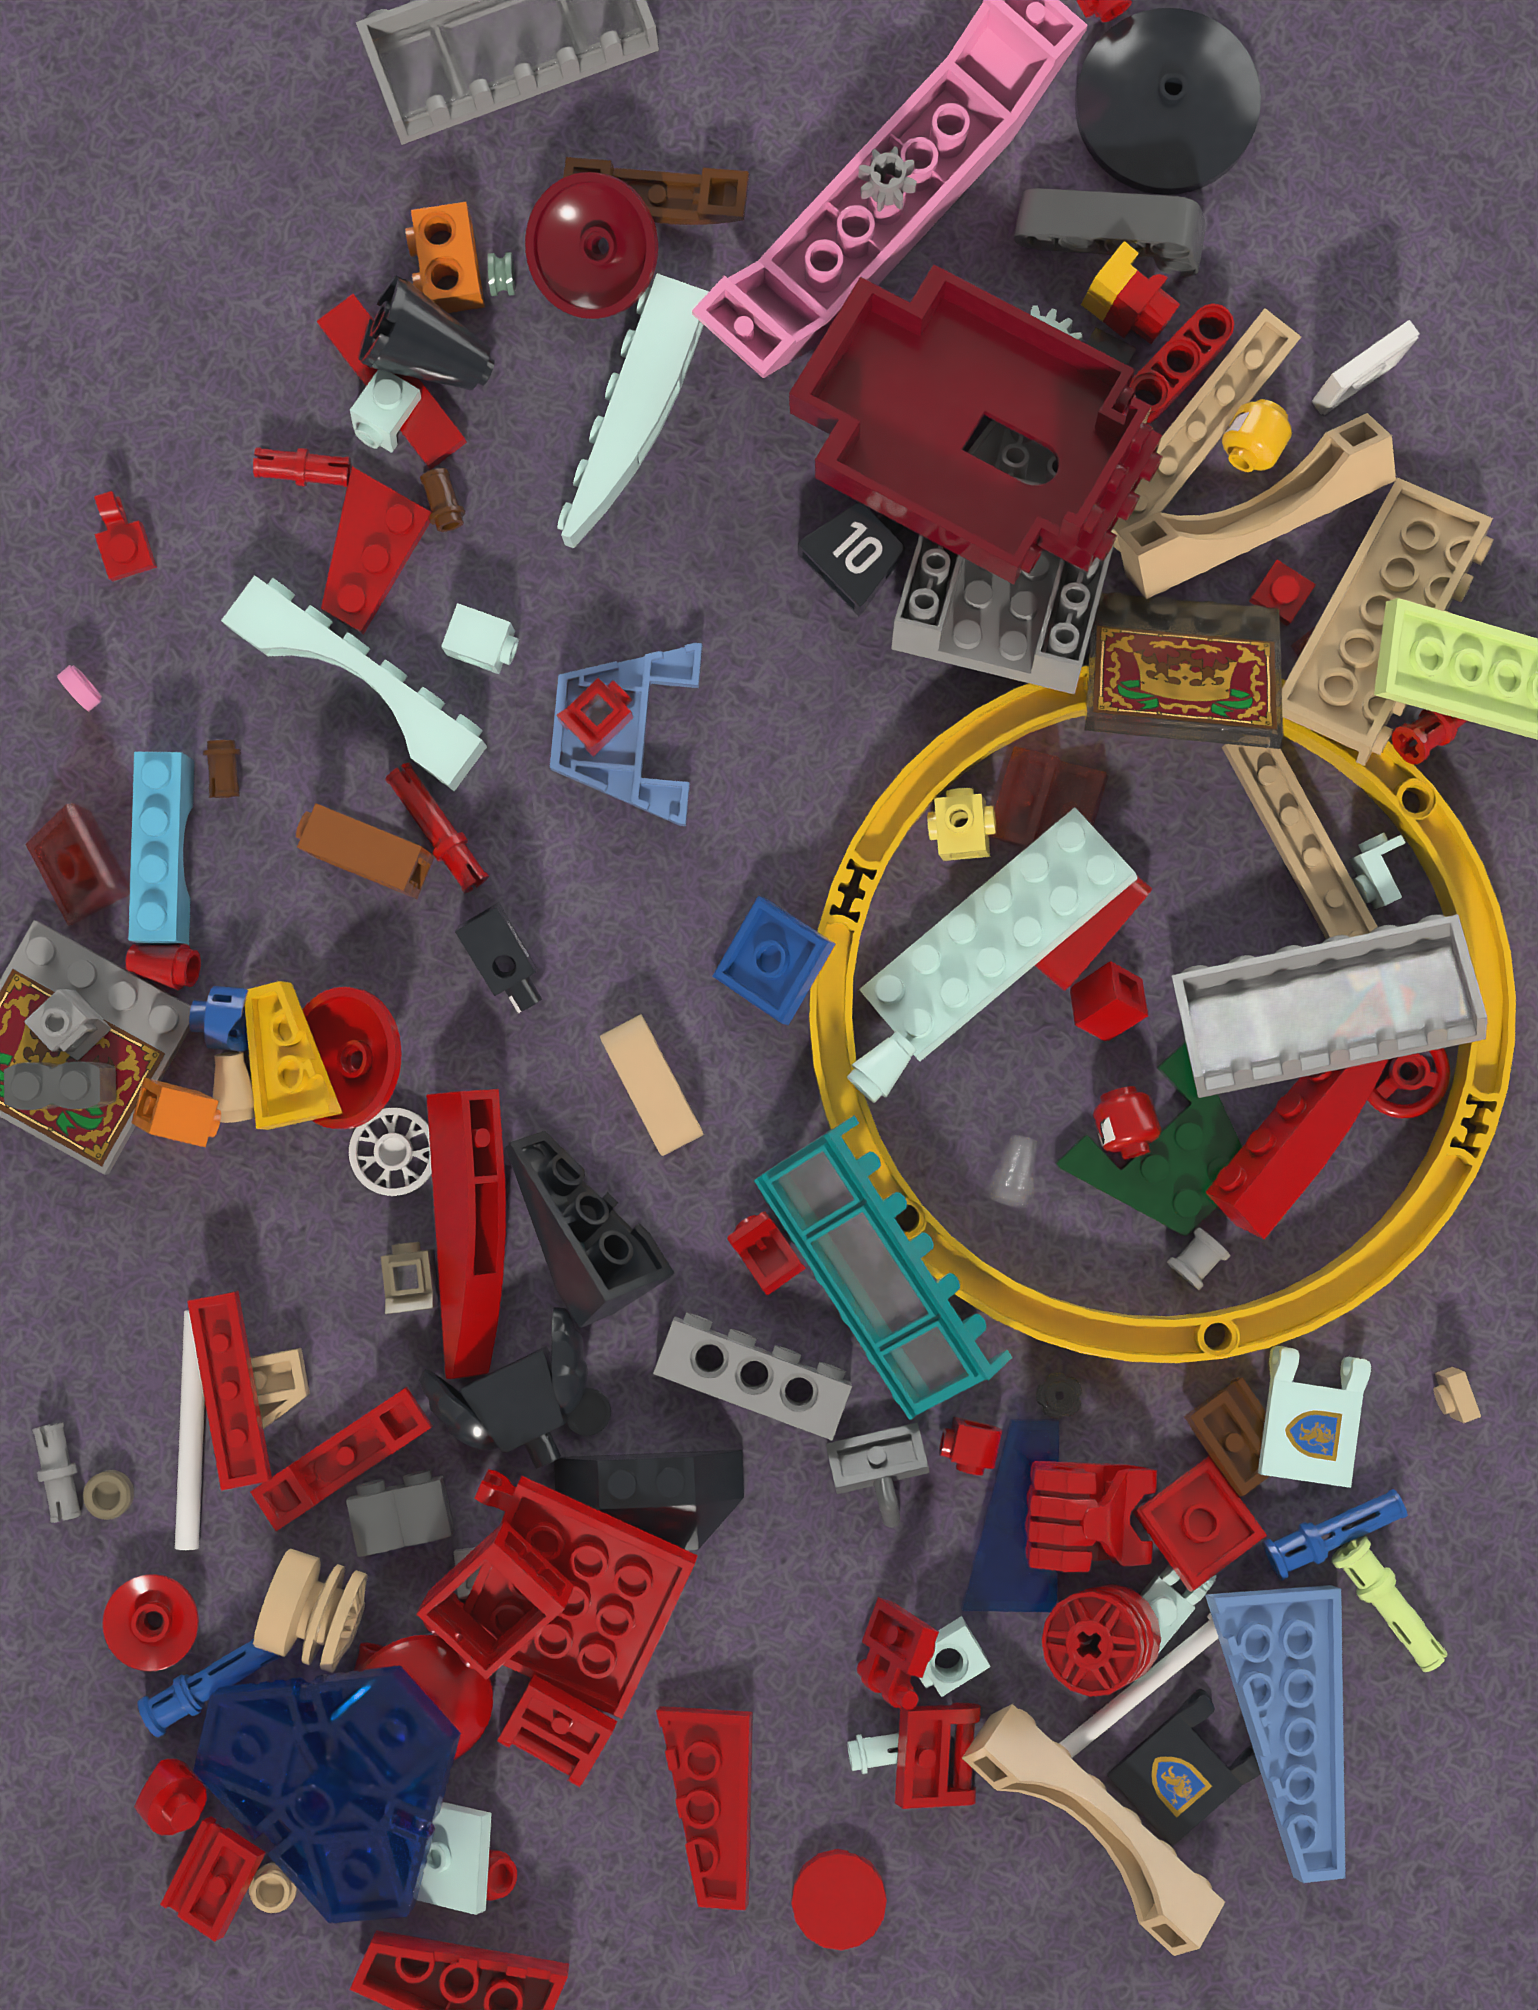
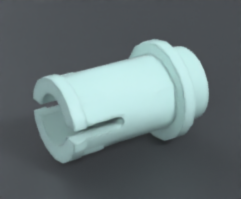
[847,1732,899,1774]

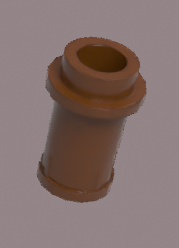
[420,468,465,532]
[203,740,241,798]

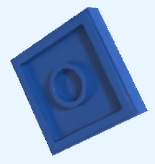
[712,896,836,1025]

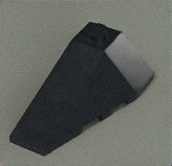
[505,1131,674,1328]

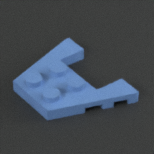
[550,643,703,826]

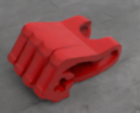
[1025,1461,1157,1572]

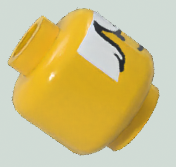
[1222,399,1292,472]

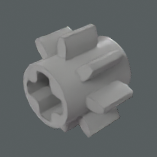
[858,146,917,212]

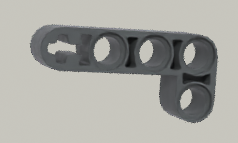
[1014,188,1207,277]

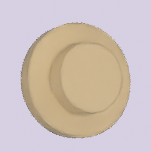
[249,1863,298,1913]

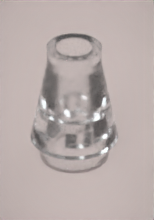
[988,1135,1038,1208]

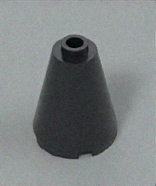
[358,275,495,390]

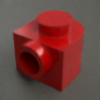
[939,1417,1003,1475]

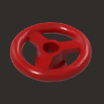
[1367,1026,1451,1118]

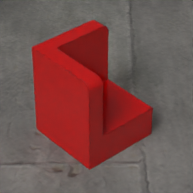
[1070,961,1148,1041]

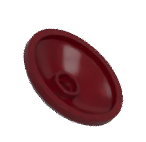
[525,172,658,319]

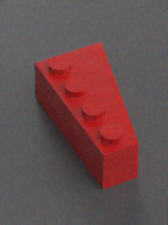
[349,1930,569,2010]

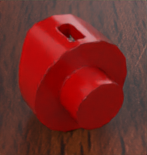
[134,1758,207,1836]

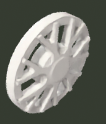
[349,1108,432,1196]

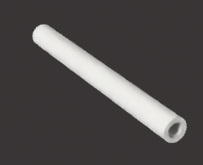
[175,1310,205,1550]

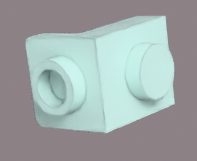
[350,369,421,452]
[1349,833,1405,909]

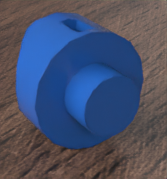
[189,986,249,1052]

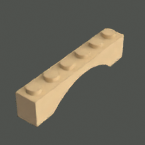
[1117,413,1396,599]
[962,1704,1225,1956]

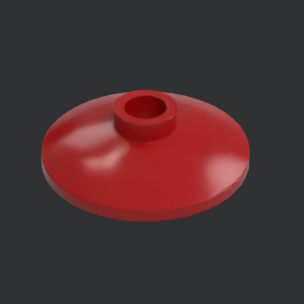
[103,1574,199,1671]

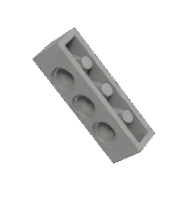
[653,1312,852,1440]

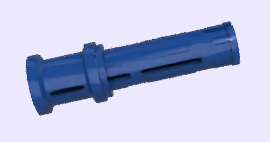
[1262,1489,1408,1581]
[137,1639,281,1738]

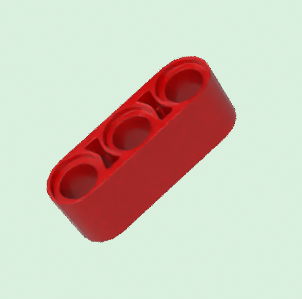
[1124,303,1234,424]
[1034,876,1152,991]

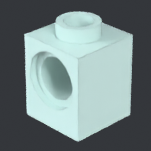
[441,603,519,674]
[920,1616,990,1697]

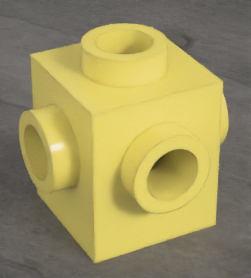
[927,788,996,861]

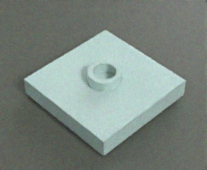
[398,1796,491,1915]

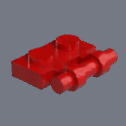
[857,1597,939,1710]

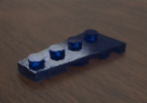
[961,1419,1059,1613]

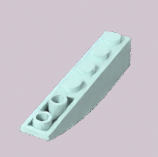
[558,273,709,548]

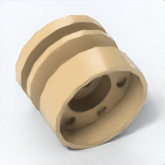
[253,1548,368,1673]

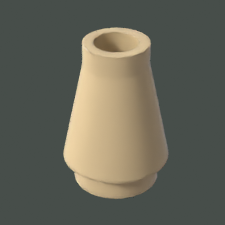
[213,1051,255,1123]

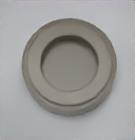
[83,1470,134,1520]

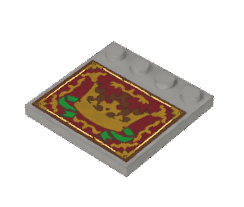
[0,920,191,1175]

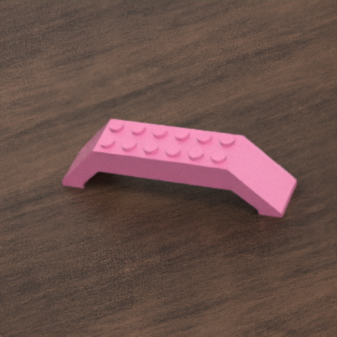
[692,0,1088,378]

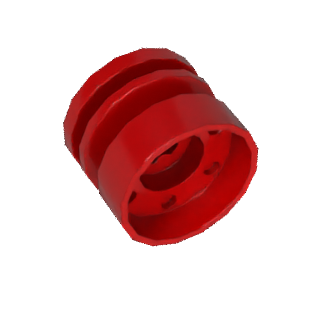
[1041,1583,1161,1697]

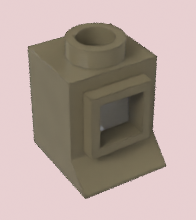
[381,1241,439,1314]

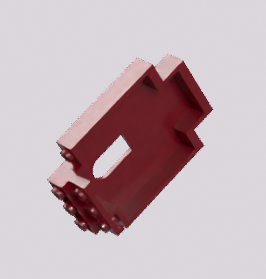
[789,264,1163,585]

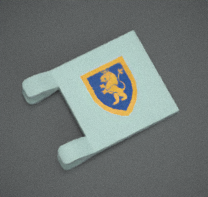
[1258,1346,1371,1488]

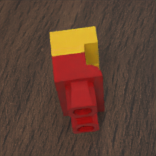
[1081,241,1181,344]

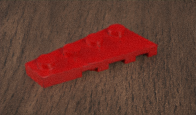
[656,1706,753,1910]

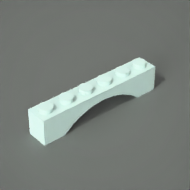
[221,575,487,791]

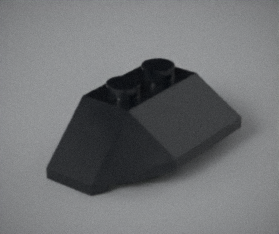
[554,1449,744,1551]

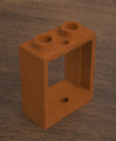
[296,803,435,899]

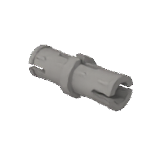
[32,1422,82,1523]

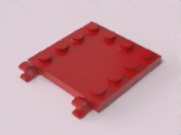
[449,1469,698,1719]

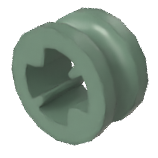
[488,252,516,296]

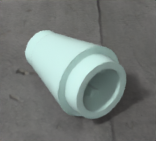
[847,1031,917,1103]

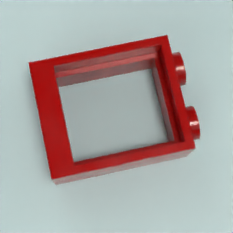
[416,1521,574,1680]

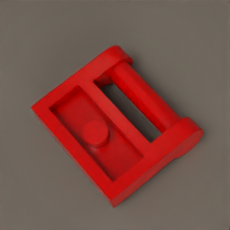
[497,1675,617,1788]
[895,1702,981,1809]

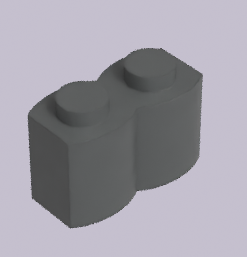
[4,1062,116,1110]
[346,1469,455,1557]

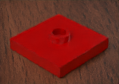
[1133,1456,1267,1592]

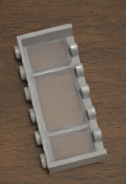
[356,0,659,145]
[1172,914,1487,1098]

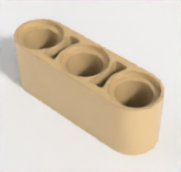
[600,1014,704,1156]

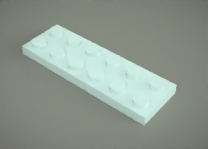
[859,807,1138,1061]

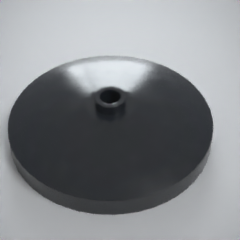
[1075,8,1261,195]

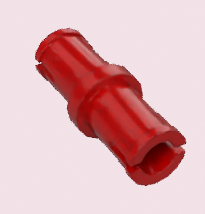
[253,447,351,487]

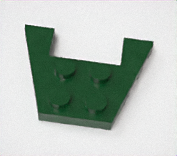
[1055,1040,1242,1236]

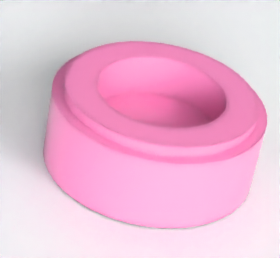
[57,665,102,712]

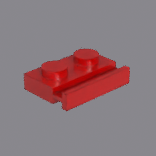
[160,1816,266,1942]

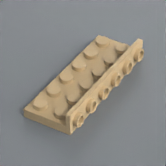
[1276,478,1494,766]

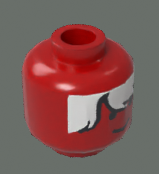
[1093,1086,1161,1159]

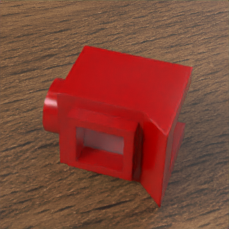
[556,678,633,757]

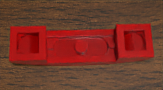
[250,1387,433,1531]

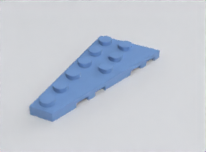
[1205,1585,1345,1883]

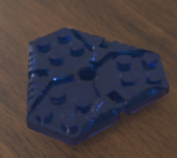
[193,1665,461,1924]

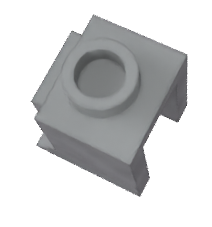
[24,989,112,1061]

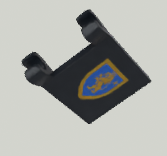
[1107,1689,1261,1847]

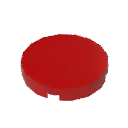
[791,1849,887,1950]

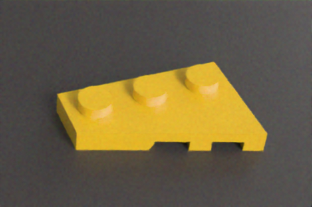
[244,981,342,1130]

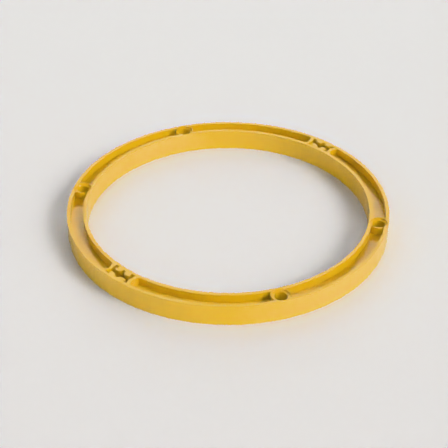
[809,664,1516,1363]

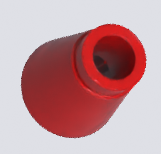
[126,944,201,990]

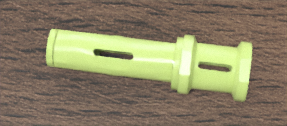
[1331,1536,1447,1672]

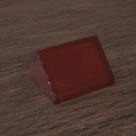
[25,803,130,926]

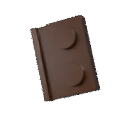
[1183,1377,1270,1496]

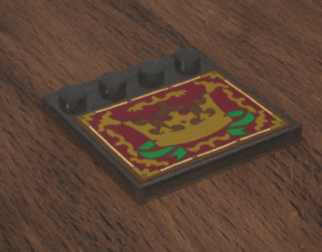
[1084,592,1283,749]

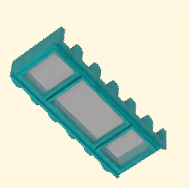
[754,1115,1013,1420]

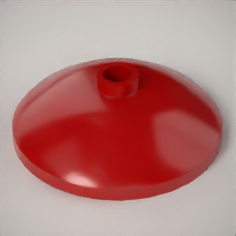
[302,987,402,1129]
[348,1635,493,1771]

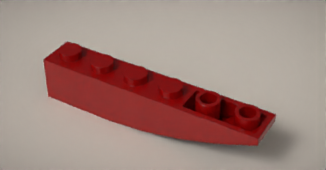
[1205,981,1416,1240]
[426,1089,506,1379]

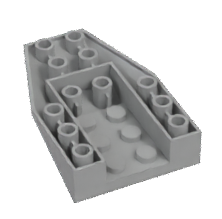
[891,419,1113,694]

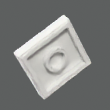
[1311,320,1420,415]

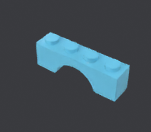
[128,752,194,945]

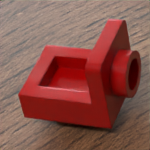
[727,1211,806,1296]

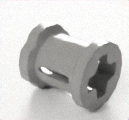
[1167,1227,1231,1290]

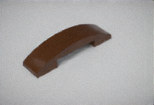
[563,157,750,225]

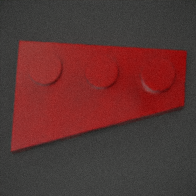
[321,466,432,635]

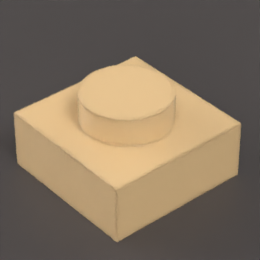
[1433,1367,1481,1423]

